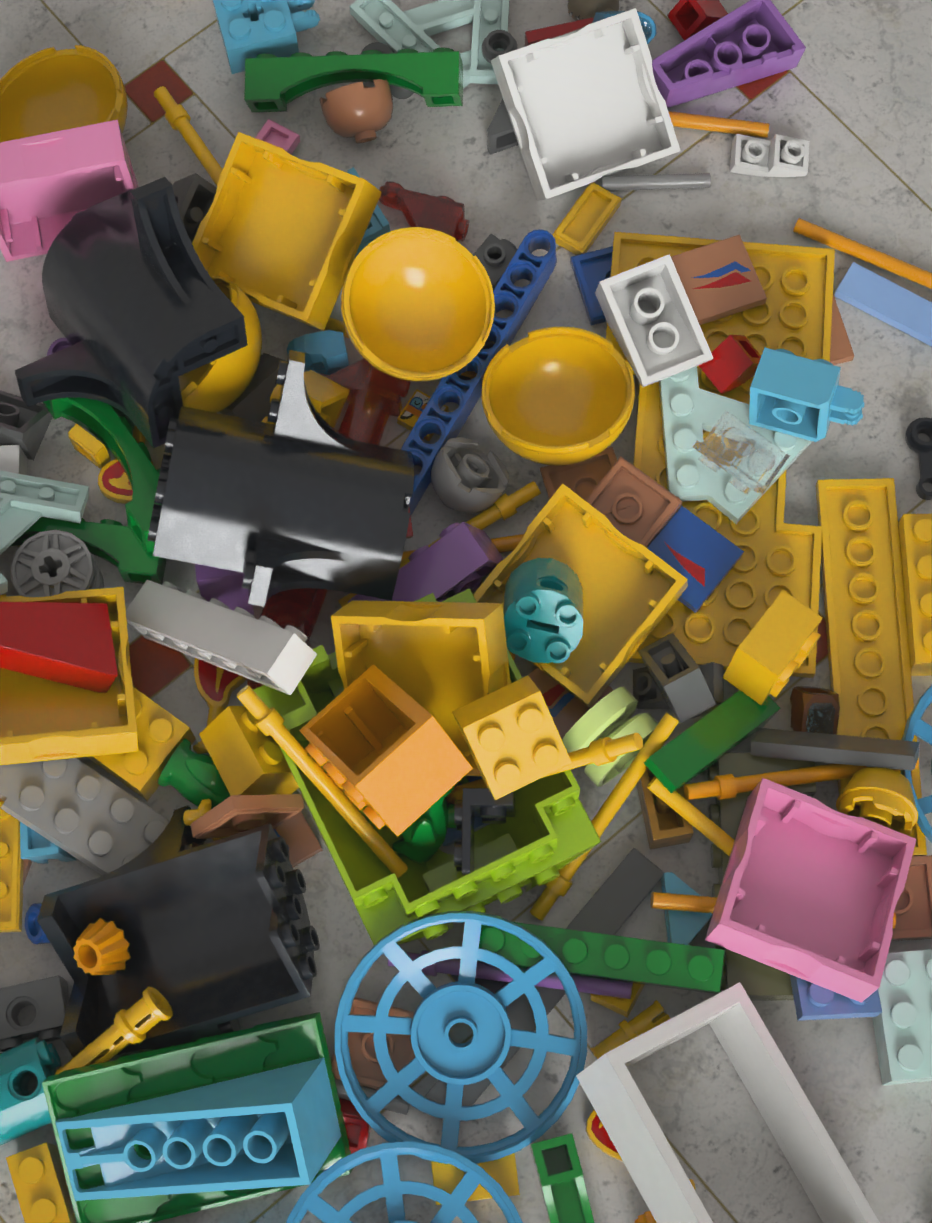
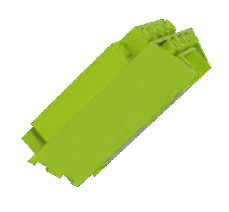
[253,588,601,945]

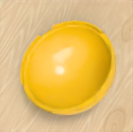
[0,45,128,142]
[341,227,495,381]
[178,276,262,413]
[481,327,635,466]

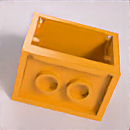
[299,664,473,837]

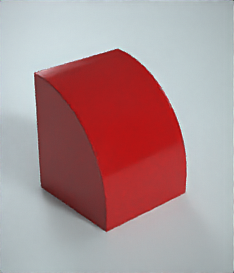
[667,0,728,41]
[698,334,761,394]

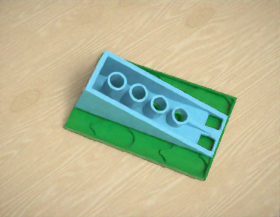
[42,1012,353,1223]

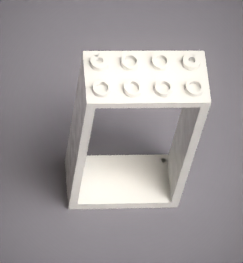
[576,982,880,1223]

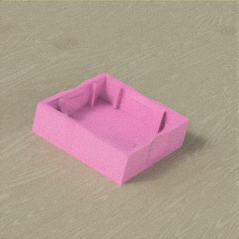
[0,120,139,262]
[705,778,916,1003]

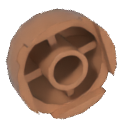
[319,79,393,143]

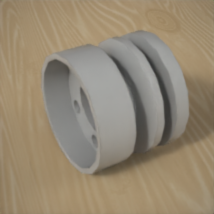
[11,530,104,597]

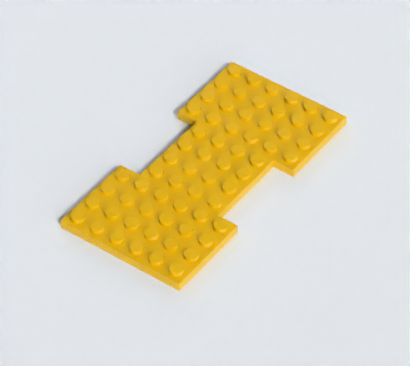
[605,232,835,678]

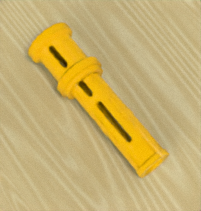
[55,986,173,1075]

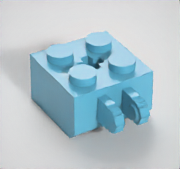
[213,0,320,74]
[749,347,865,442]

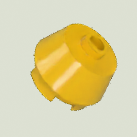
[836,767,918,836]

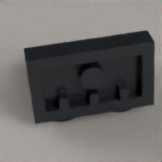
[454,788,515,876]

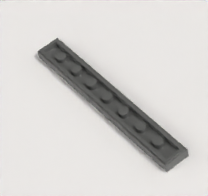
[424,848,664,1106]

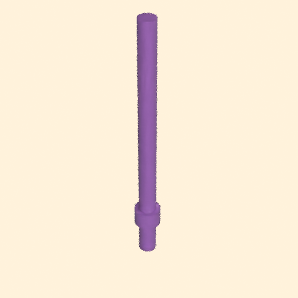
[388,950,633,999]

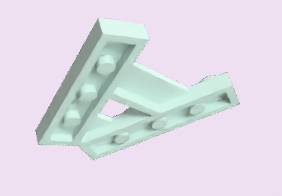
[349,0,509,89]
[659,366,812,524]
[0,471,89,595]

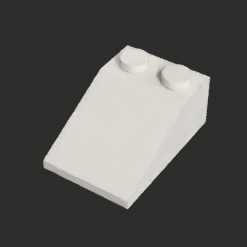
[595,254,713,387]

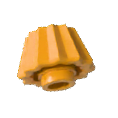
[73,918,131,975]

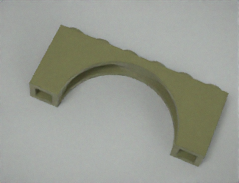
[708,753,817,1001]

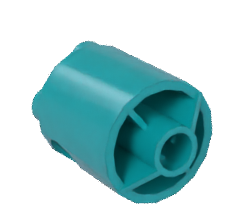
[503,558,583,663]
[0,1037,61,1146]

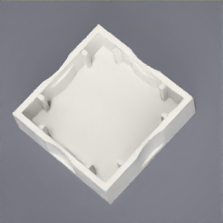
[491,8,681,201]

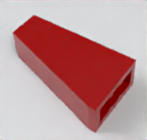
[0,602,118,693]

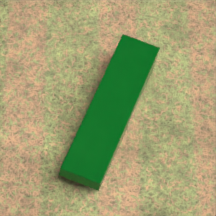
[644,690,781,793]

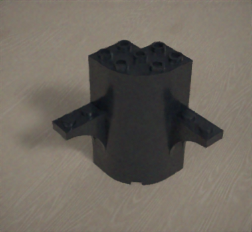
[14,177,248,448]
[147,350,414,607]
[37,805,320,1058]

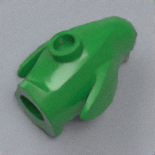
[158,738,231,809]
[392,785,456,864]

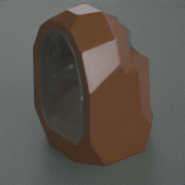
[790,686,840,735]

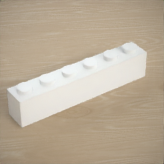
[126,580,317,695]

